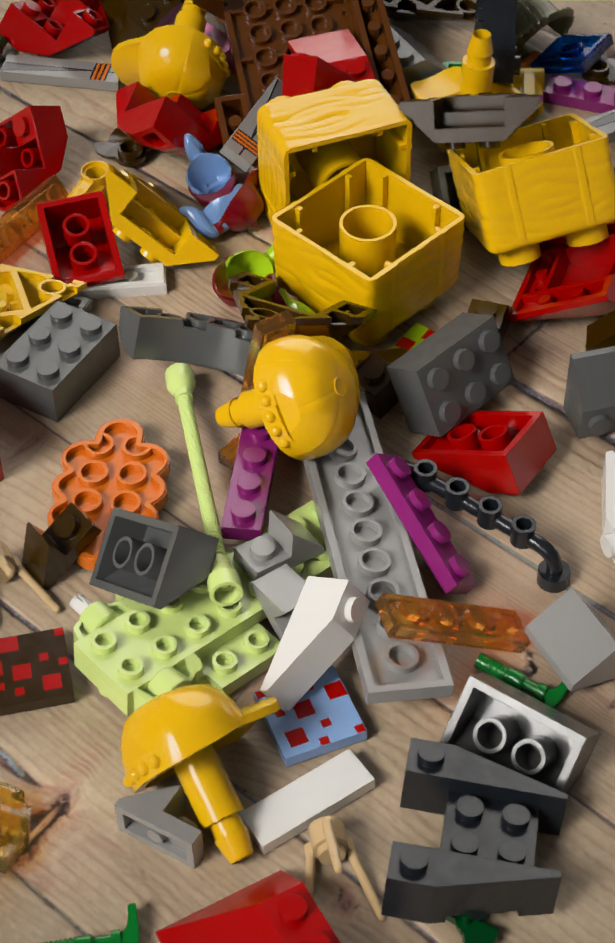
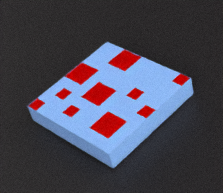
[254,666,367,767]

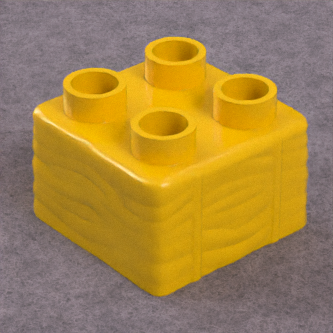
[257,79,412,225]
[447,113,615,267]
[272,158,465,345]

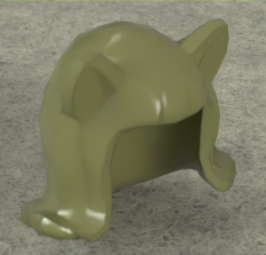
[515,0,574,59]

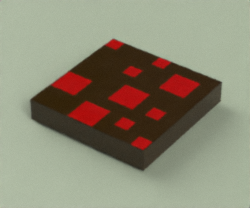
[0,627,75,716]

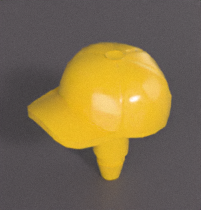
[111,0,231,110]
[410,29,521,153]
[215,334,360,461]
[120,684,281,865]

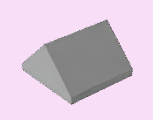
[524,587,615,692]

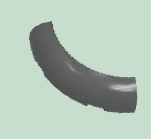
[119,306,267,379]

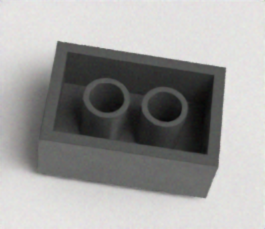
[0,300,120,422]
[386,312,515,437]

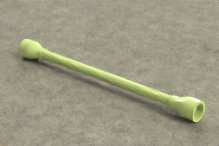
[165,363,243,607]

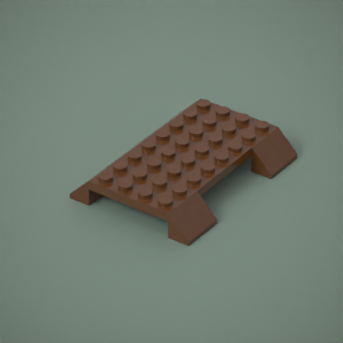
[192,0,416,168]

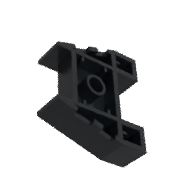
[474,0,521,84]
[381,738,568,924]

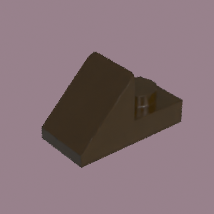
[22,502,102,591]

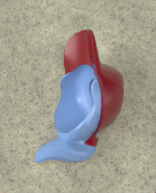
[184,133,239,208]
[178,168,265,239]

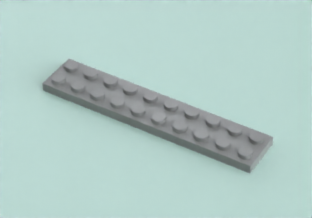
[303,392,454,704]

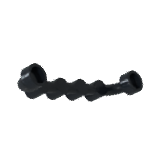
[405,459,571,593]

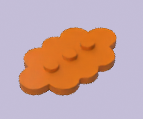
[47,418,170,571]

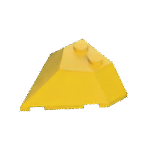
[104,164,219,266]
[0,264,87,340]

